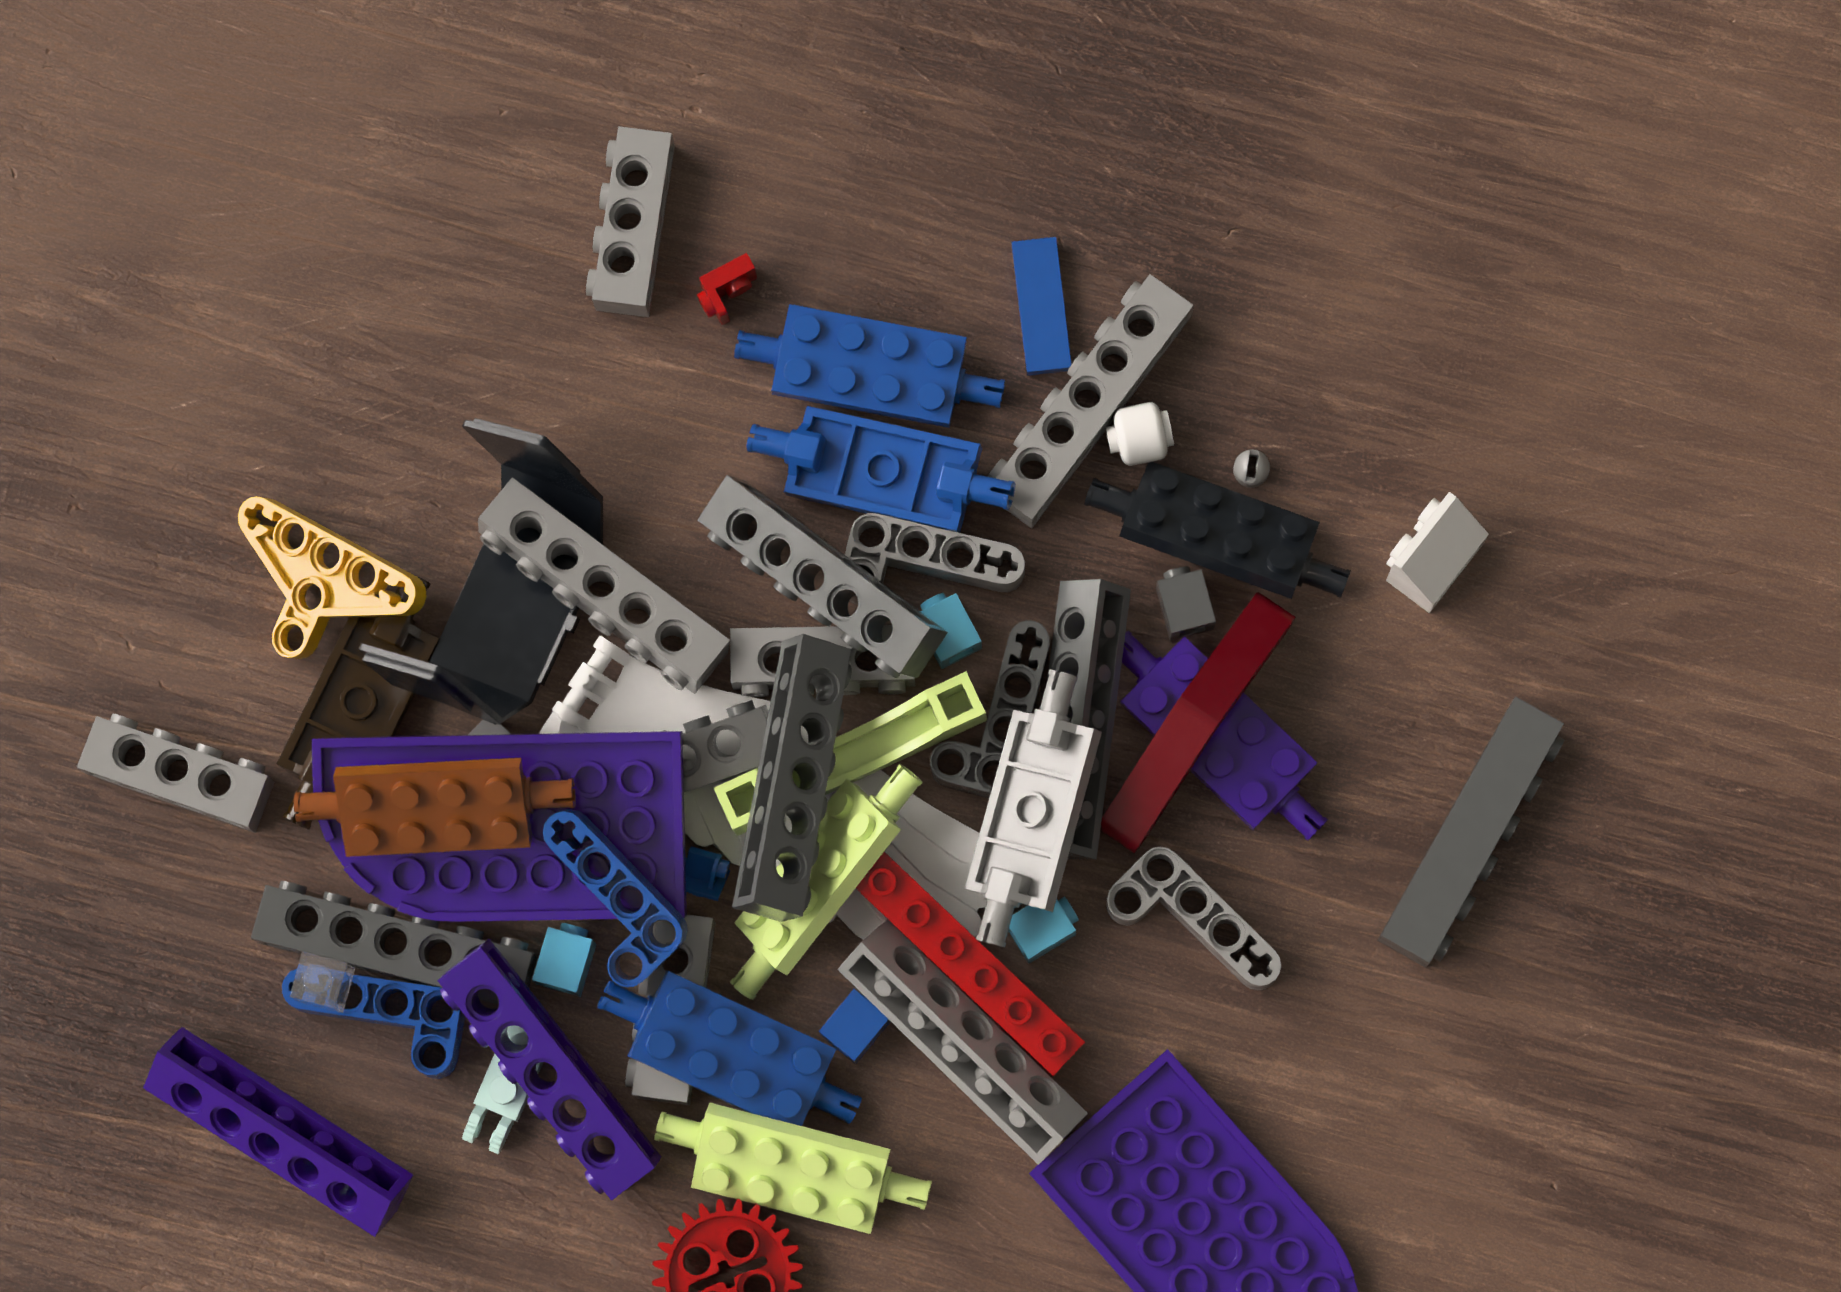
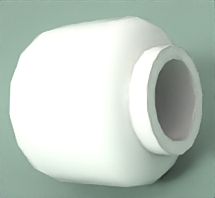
[1105,402,1174,466]

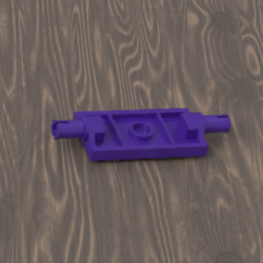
[1120,631,1328,841]

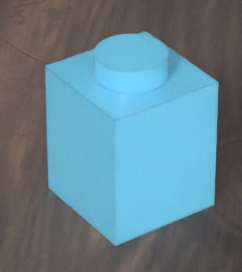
[920,593,982,669]
[1008,897,1079,964]
[532,923,596,997]

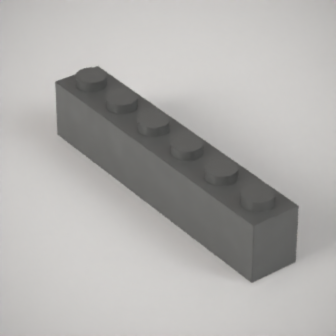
[1377,696,1565,968]

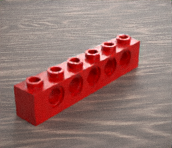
[856,852,1085,1076]

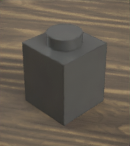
[1156,566,1216,641]

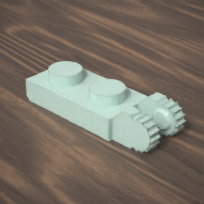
[462,1025,543,1154]

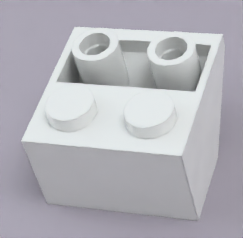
[1386,492,1489,613]

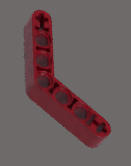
[1100,592,1296,854]

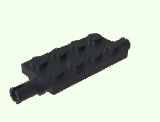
[1084,462,1351,599]

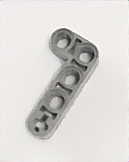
[845,513,1025,605]
[1106,846,1281,990]

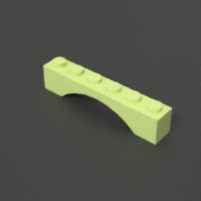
[714,671,987,836]

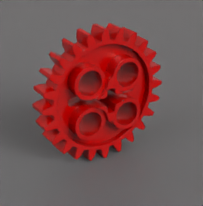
[652,1199,804,1292]

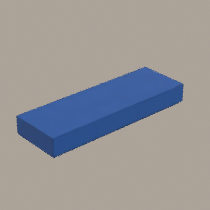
[1012,237,1071,376]

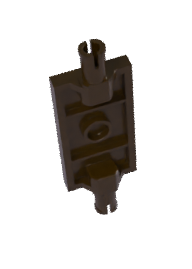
[276,573,439,830]

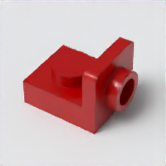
[696,253,757,325]

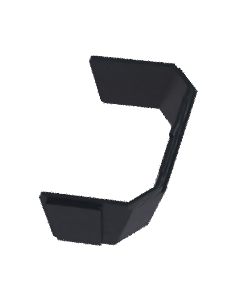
[358,418,603,725]

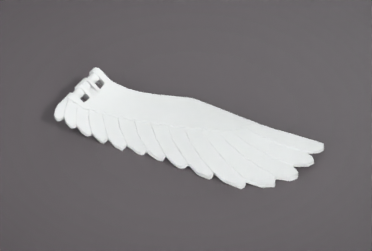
[539,635,988,952]

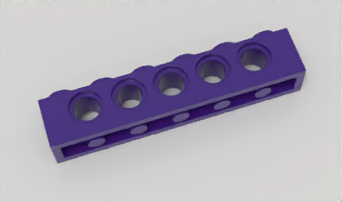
[437,939,662,1201]
[143,1027,414,1237]

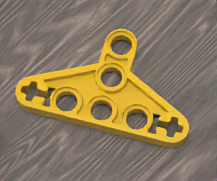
[238,496,426,659]

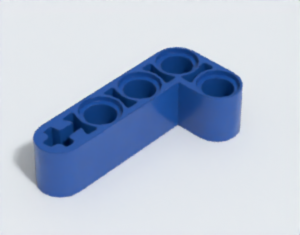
[543,809,688,988]
[282,968,465,1079]

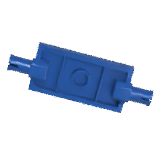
[734,304,1005,428]
[747,406,1016,533]
[597,971,862,1126]

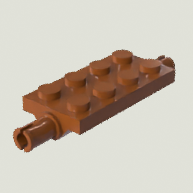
[294,758,576,857]

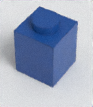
[818,989,891,1064]

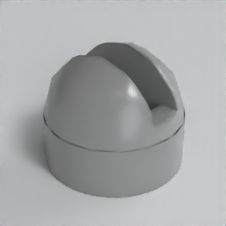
[1233,449,1270,488]

